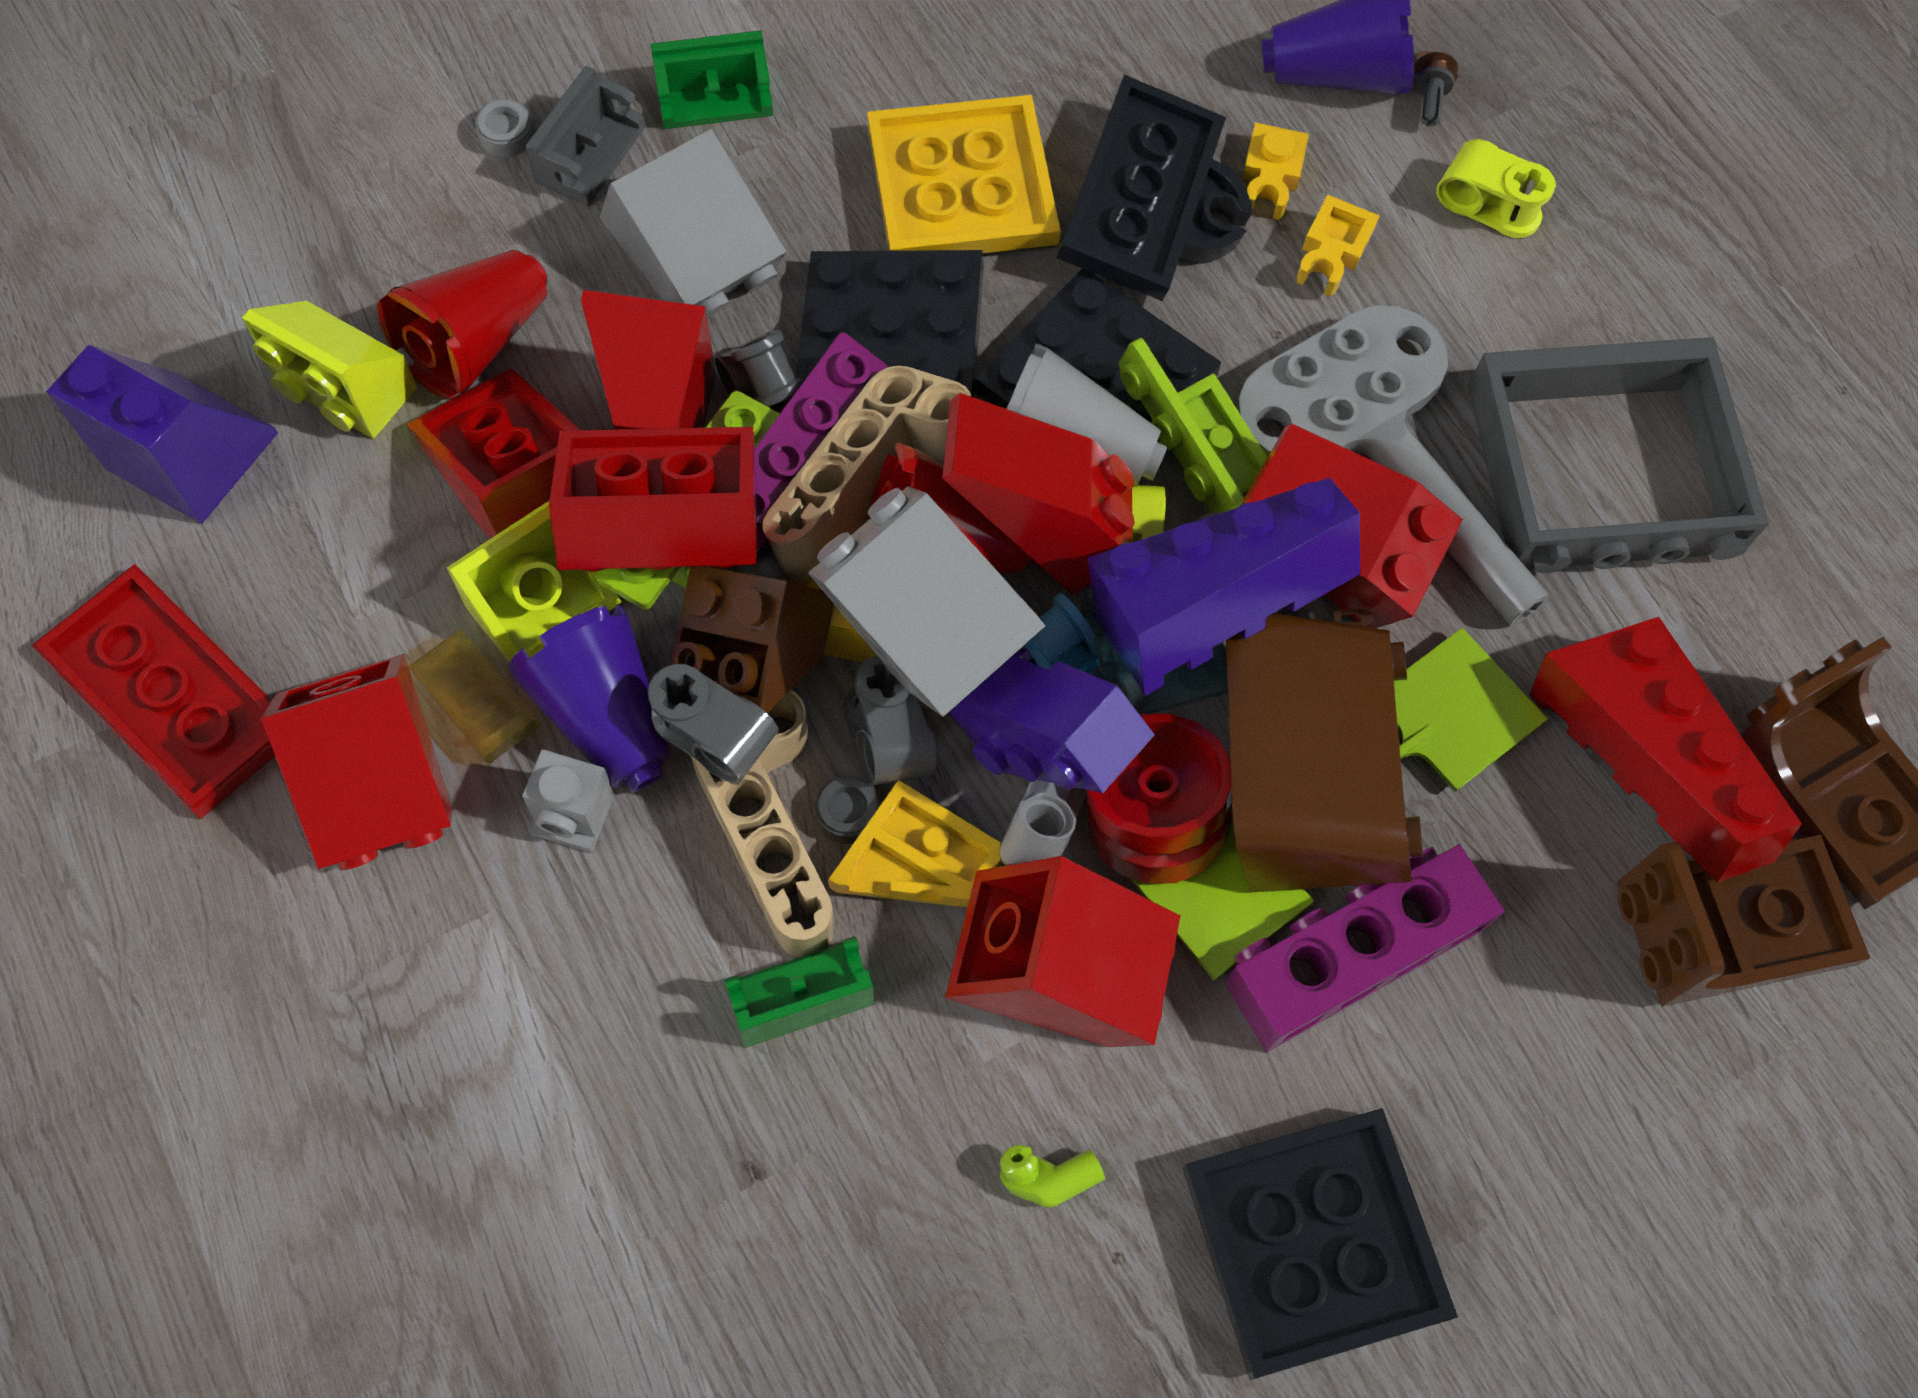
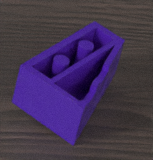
[949,647,1155,793]

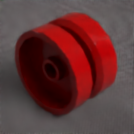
[1087,714,1232,884]

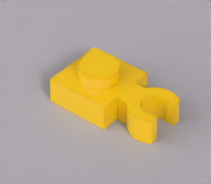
[1242,122,1309,220]
[1296,194,1380,297]

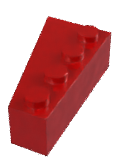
[1529,617,1802,883]

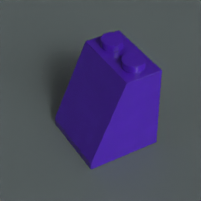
[46,345,278,524]

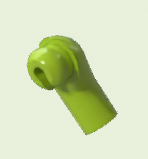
[1000,1145,1106,1208]

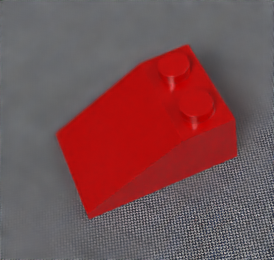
[407,368,581,539]
[942,393,1135,595]
[1240,423,1463,628]

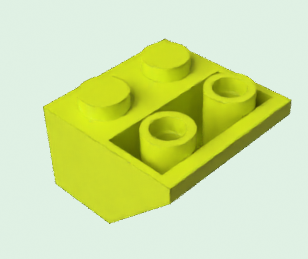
[242,301,417,440]

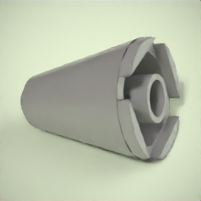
[1007,343,1167,487]

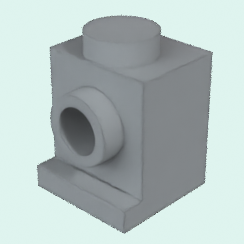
[522,749,615,853]

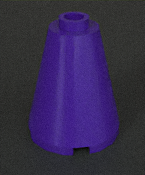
[1261,0,1414,94]
[508,605,670,792]

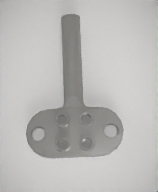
[1236,305,1550,627]

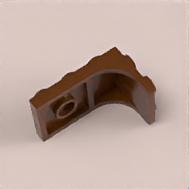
[1741,637,1918,910]
[1617,835,1871,1007]

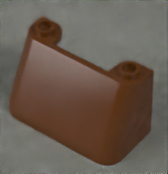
[1226,613,1423,892]

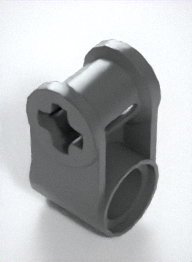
[715,330,804,407]
[844,655,937,786]
[648,664,779,785]

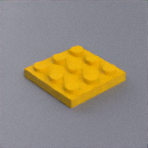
[867,95,1061,253]

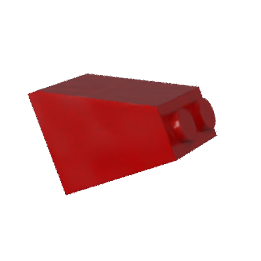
[581,290,716,430]
[261,654,453,870]
[945,856,1181,1047]

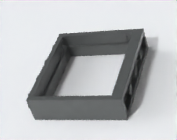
[1468,337,1769,573]

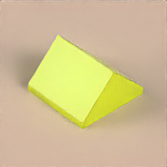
[446,501,622,662]

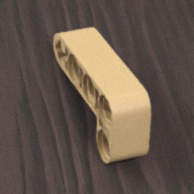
[762,366,971,582]
[691,690,834,957]

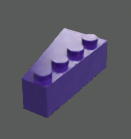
[1087,477,1360,696]

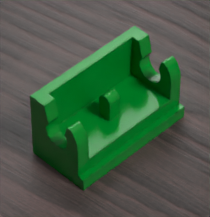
[650,30,773,130]
[724,936,874,1048]

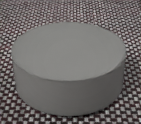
[475,99,535,157]

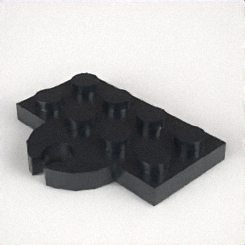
[1056,74,1252,301]

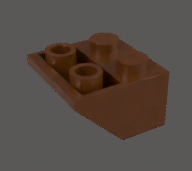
[670,566,834,713]

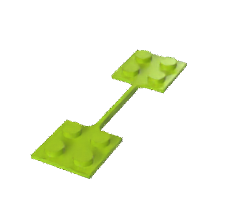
[1129,627,1548,981]

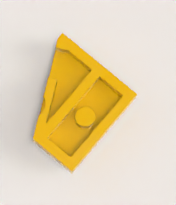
[828,780,1003,908]

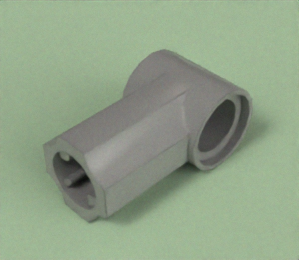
[1000,780,1087,866]

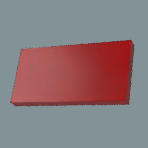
[31,564,275,820]

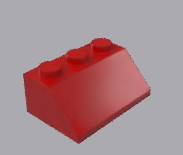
[549,427,757,572]

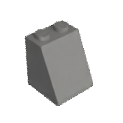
[600,128,786,318]
[808,486,1045,717]

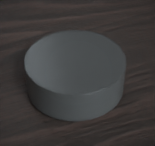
[815,775,880,844]

